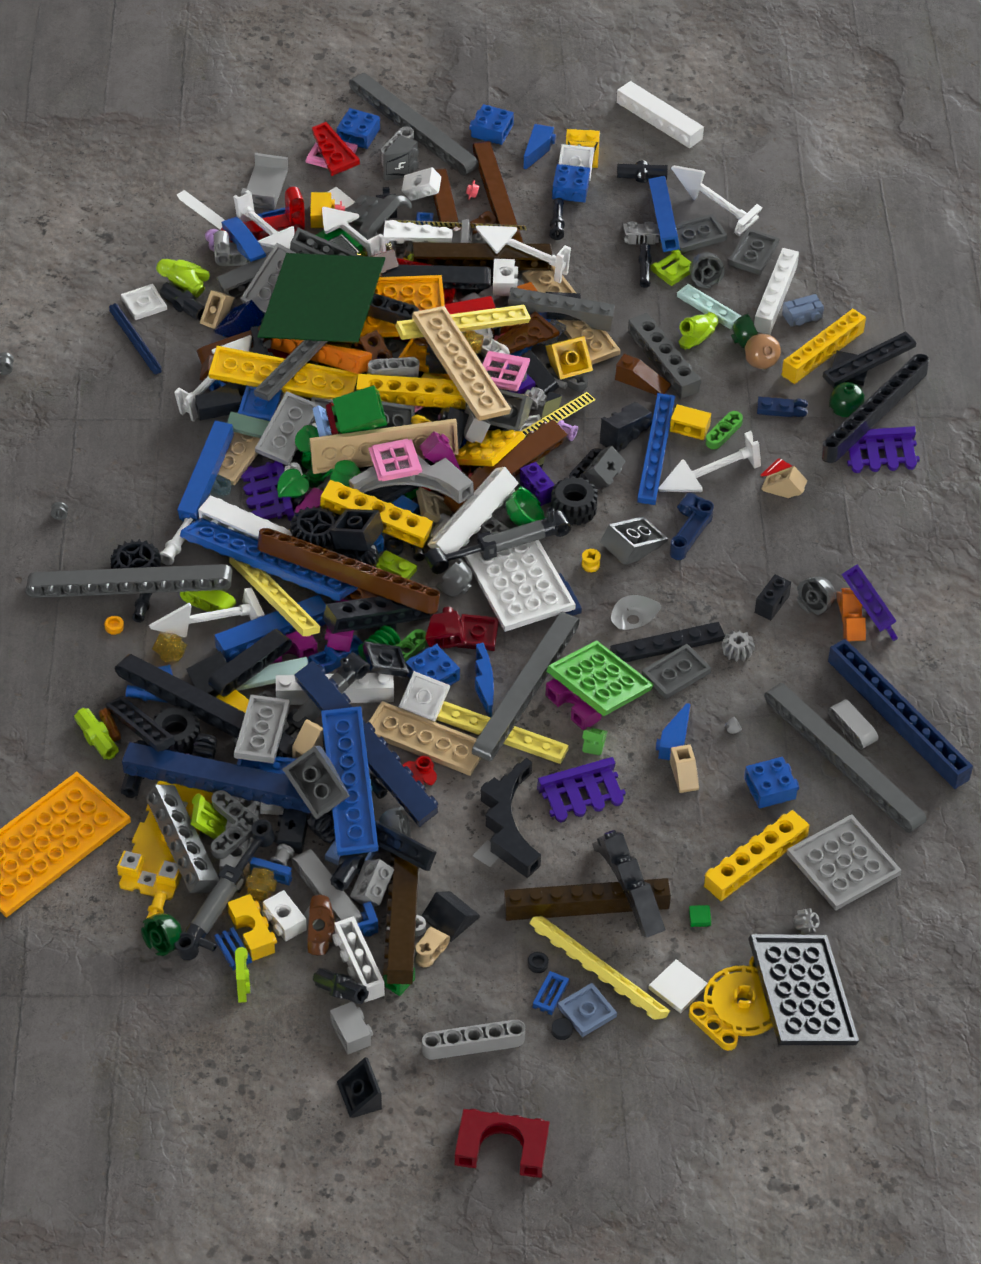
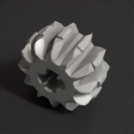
[722,630,755,662]

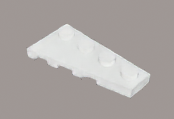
[383,220,453,243]

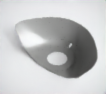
[611,595,661,630]

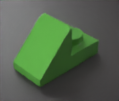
[582,727,608,755]

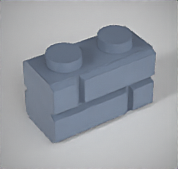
[782,294,824,327]

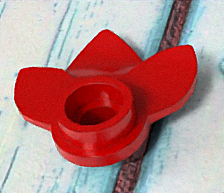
[402,756,437,786]

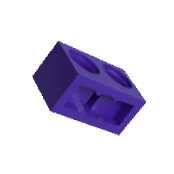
[520,462,555,506]

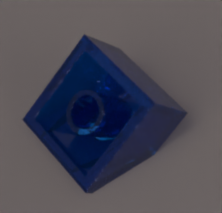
[213,300,265,338]

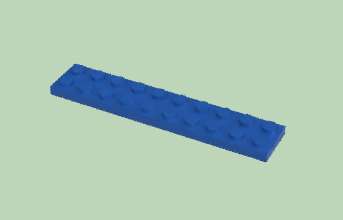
[180,518,358,601]

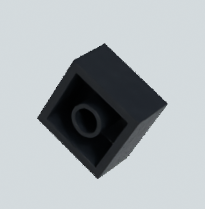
[330,509,384,551]

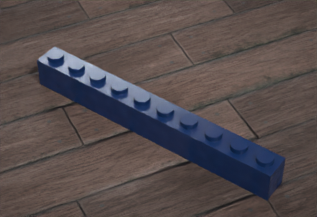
[828,639,973,789]
[294,661,439,827]
[122,742,311,813]

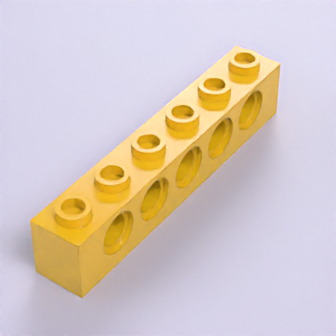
[782,309,866,384]
[356,374,466,409]
[320,480,433,548]
[704,810,809,901]

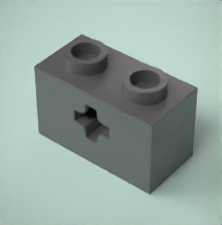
[583,445,626,489]

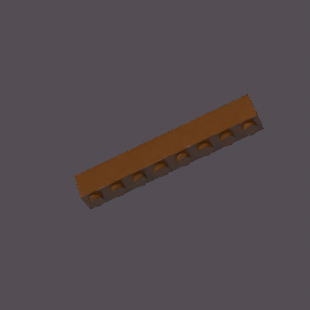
[443,419,568,514]

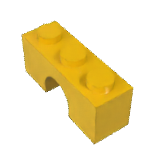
[228,894,277,961]

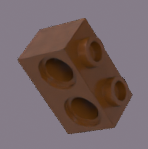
[354,330,393,360]

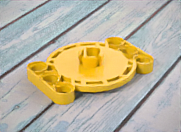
[689,956,773,1051]

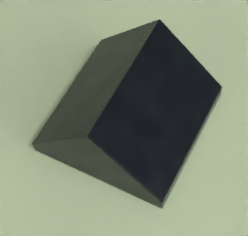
[422,891,480,942]
[337,1057,382,1118]

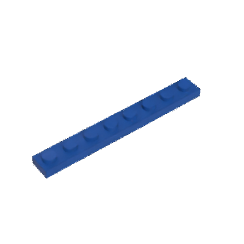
[637,393,675,505]

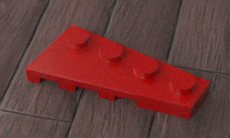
[312,122,360,176]

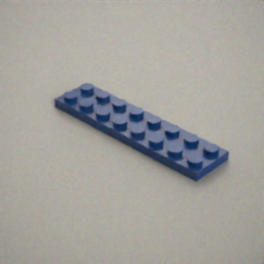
[321,706,379,856]

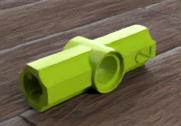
[74,708,119,760]

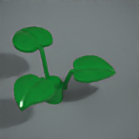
[277,425,361,498]

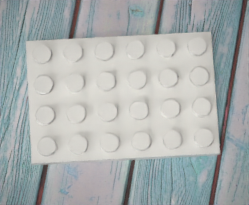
[464,540,575,632]

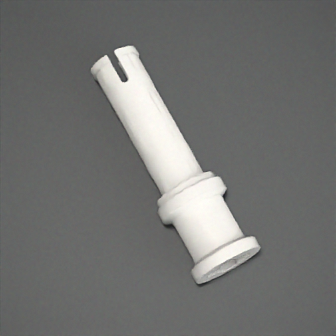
[160,518,195,565]

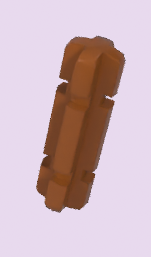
[99,708,121,742]

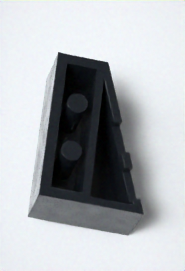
[600,402,652,452]

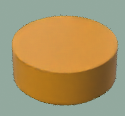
[104,616,124,635]

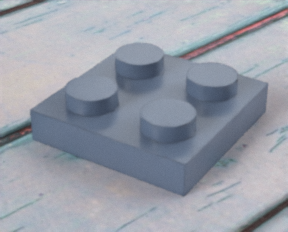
[558,983,617,1037]

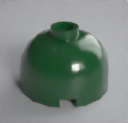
[731,313,758,349]
[829,382,865,418]
[141,913,182,956]

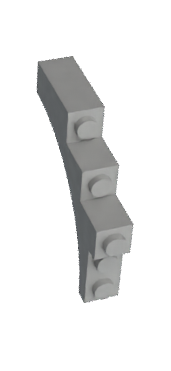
[349,451,474,504]

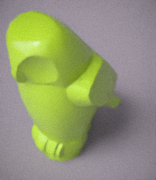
[156,259,210,298]
[678,312,718,349]

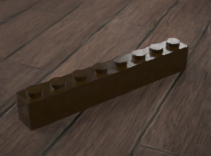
[412,242,552,271]
[383,853,419,984]
[504,878,671,921]

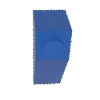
[523,124,556,169]
[656,703,690,760]

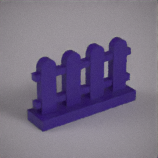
[847,426,920,473]
[241,460,294,521]
[841,564,898,641]
[537,757,626,822]

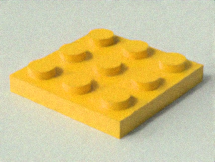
[455,429,525,466]

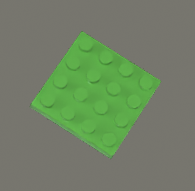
[546,640,654,716]

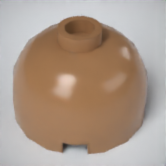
[745,334,781,369]

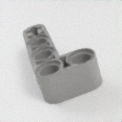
[213,230,273,266]

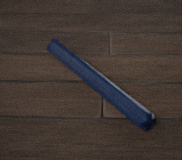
[109,303,162,375]

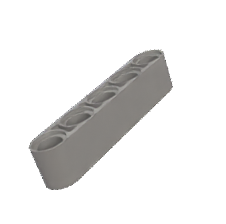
[291,849,363,923]
[422,1020,525,1060]

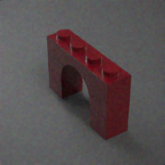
[455,1109,550,1178]

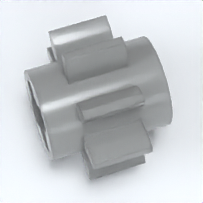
[524,387,546,410]
[793,908,819,935]

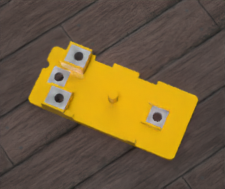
[117,781,213,900]

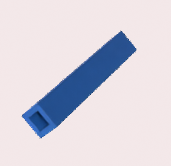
[649,176,680,252]
[177,420,234,522]

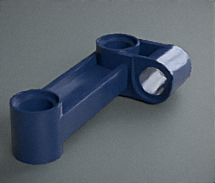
[670,493,714,560]

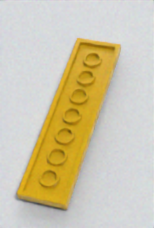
[209,346,358,399]

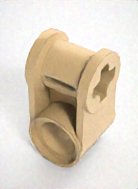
[416,927,450,968]

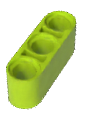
[180,590,237,618]

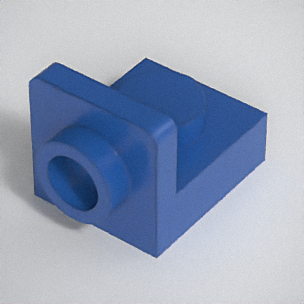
[357,901,378,937]

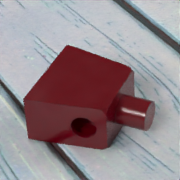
[425,607,466,649]

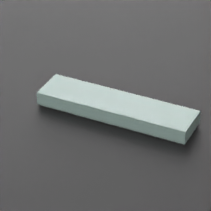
[677,284,741,330]
[236,657,308,691]

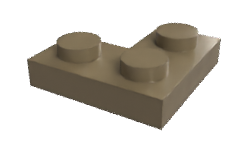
[416,487,452,523]

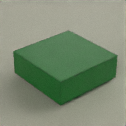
[689,905,711,927]

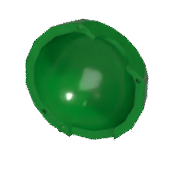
[505,486,547,526]

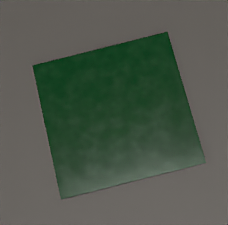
[257,253,386,343]

